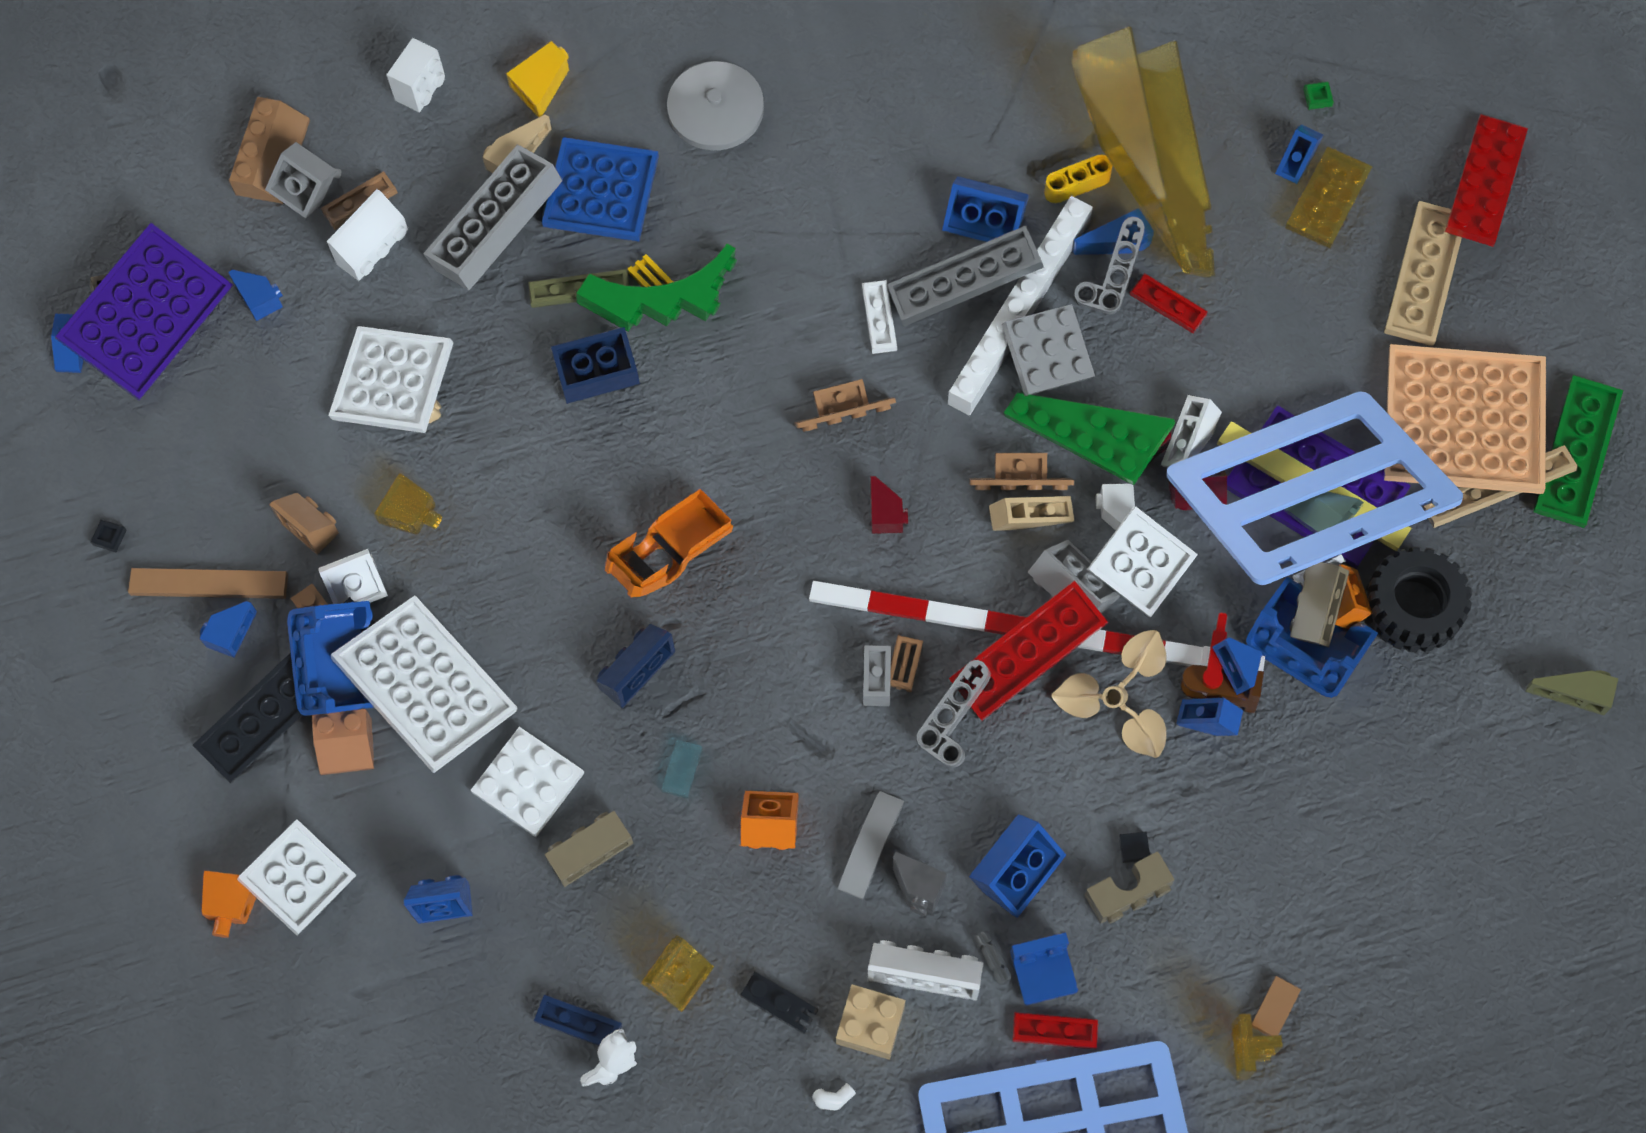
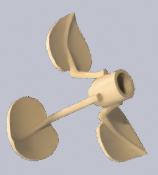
[1051,630,1167,758]

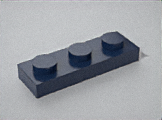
[534,995,622,1046]

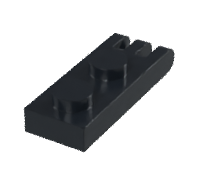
[740,971,819,1034]

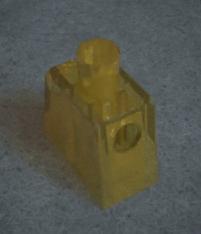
[374,473,442,534]

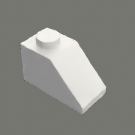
[1096,484,1135,530]

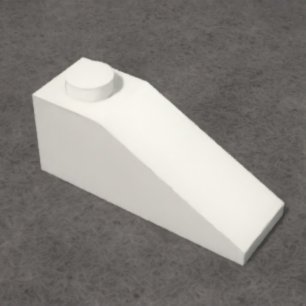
[1161,395,1222,468]

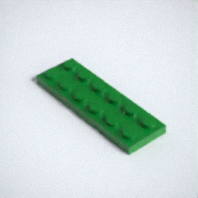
[1533,375,1623,528]

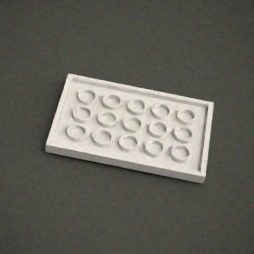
[331,595,517,773]

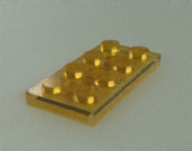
[1285,146,1373,248]

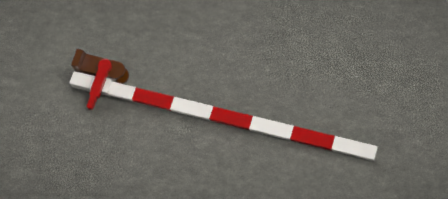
[809,581,1265,713]

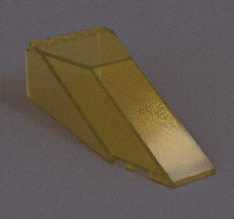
[1071,27,1215,277]

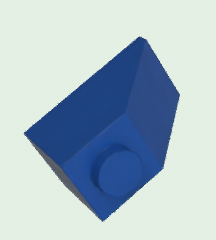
[1275,124,1323,184]
[228,270,283,321]
[51,314,83,373]
[200,601,257,658]
[1176,698,1243,736]

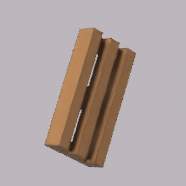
[890,635,923,692]

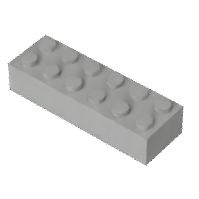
[424,144,562,290]

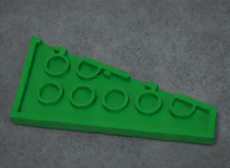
[1004,393,1175,486]

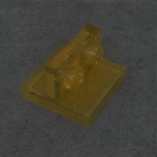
[641,935,714,1012]
[1231,1014,1283,1080]

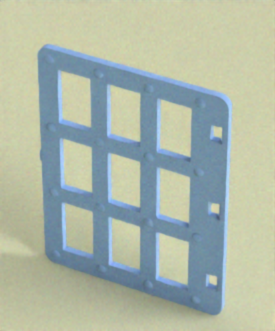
[918,1041,1188,1133]

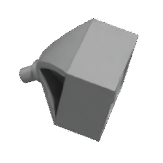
[265,142,341,218]

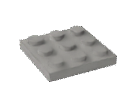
[1002,304,1095,396]

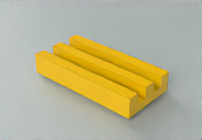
[627,254,673,287]

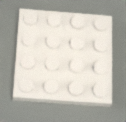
[329,326,453,433]

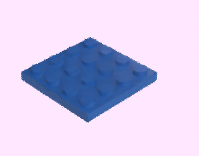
[542,137,659,242]

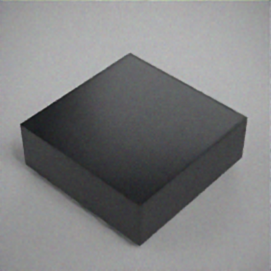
[90,520,127,553]
[1119,831,1150,863]

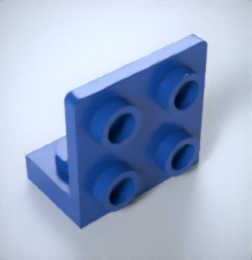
[1010,933,1078,1005]

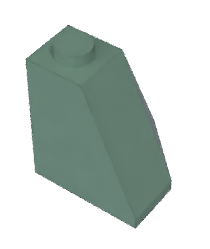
[1283,492,1364,533]

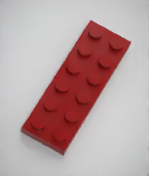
[1445,114,1528,247]
[949,580,1108,721]

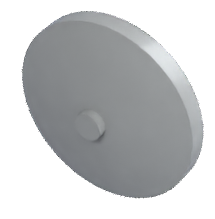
[667,61,764,150]

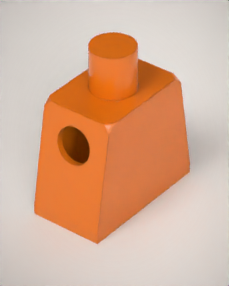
[202,871,256,938]

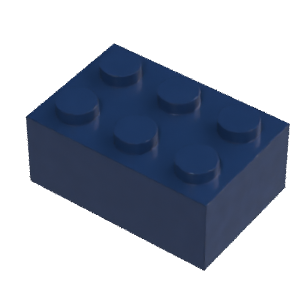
[551,327,640,404]

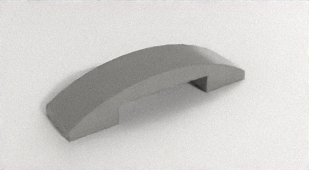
[838,791,904,900]

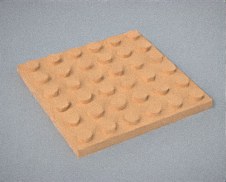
[1384,344,1546,494]

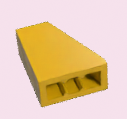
[506,41,569,118]

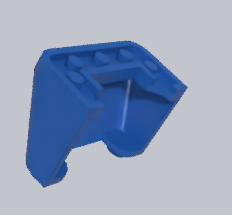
[1246,577,1378,698]
[287,601,374,716]

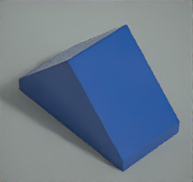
[1213,637,1262,695]

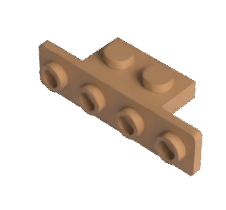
[795,379,896,432]
[969,453,1074,490]

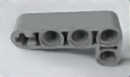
[1074,217,1144,315]
[917,660,991,768]

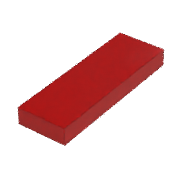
[1130,273,1208,333]
[1012,1012,1098,1049]

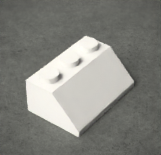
[327,189,408,281]

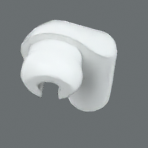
[812,1083,856,1111]

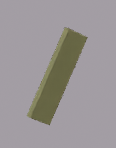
[528,269,629,308]

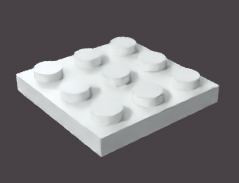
[1087,507,1198,617]
[471,727,584,837]
[237,819,356,936]

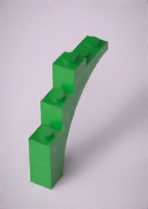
[576,244,737,332]

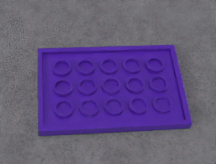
[55,223,233,401]
[1227,405,1411,569]

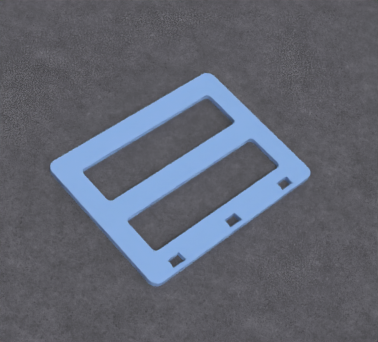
[1167,392,1463,585]

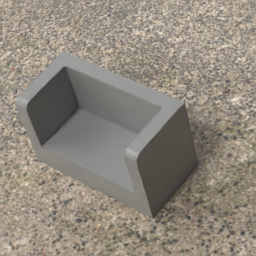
[863,645,891,706]

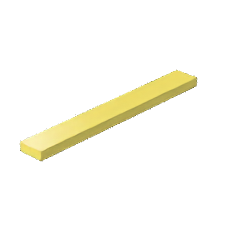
[1217,421,1412,551]

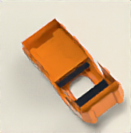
[605,489,733,597]

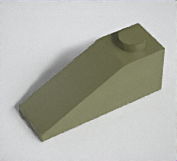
[1525,670,1619,715]

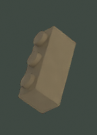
[1290,562,1349,648]
[544,811,634,887]

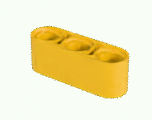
[1044,154,1113,203]

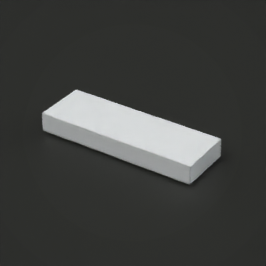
[862,280,897,354]

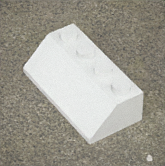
[868,940,983,1000]

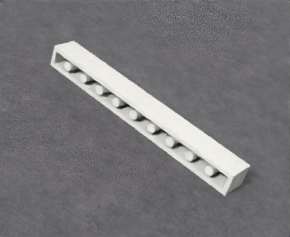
[948,196,1093,416]

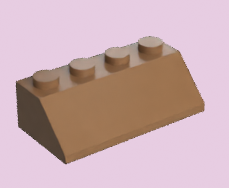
[229,97,310,204]

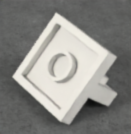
[318,549,388,604]

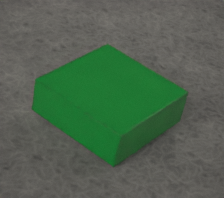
[1304,82,1334,110]

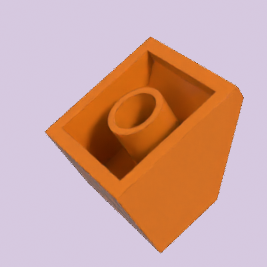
[741,791,799,850]

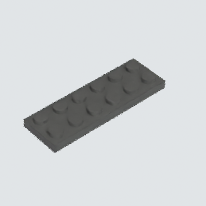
[887,226,1044,326]

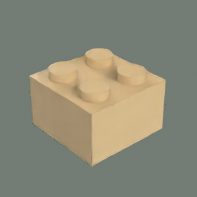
[836,985,905,1060]

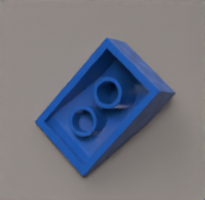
[404,875,473,924]

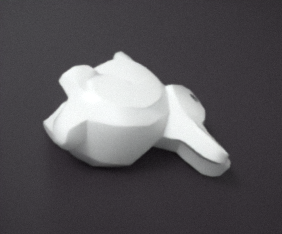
[580,1029,637,1086]

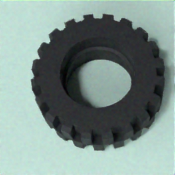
[1366,547,1472,653]

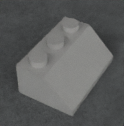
[1028,540,1121,614]

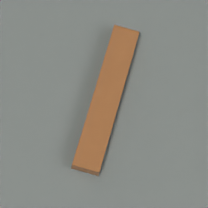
[128,568,288,599]

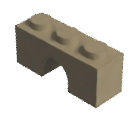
[1084,851,1175,924]

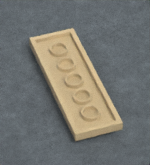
[1384,201,1462,346]

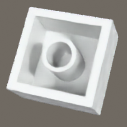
[387,38,445,113]

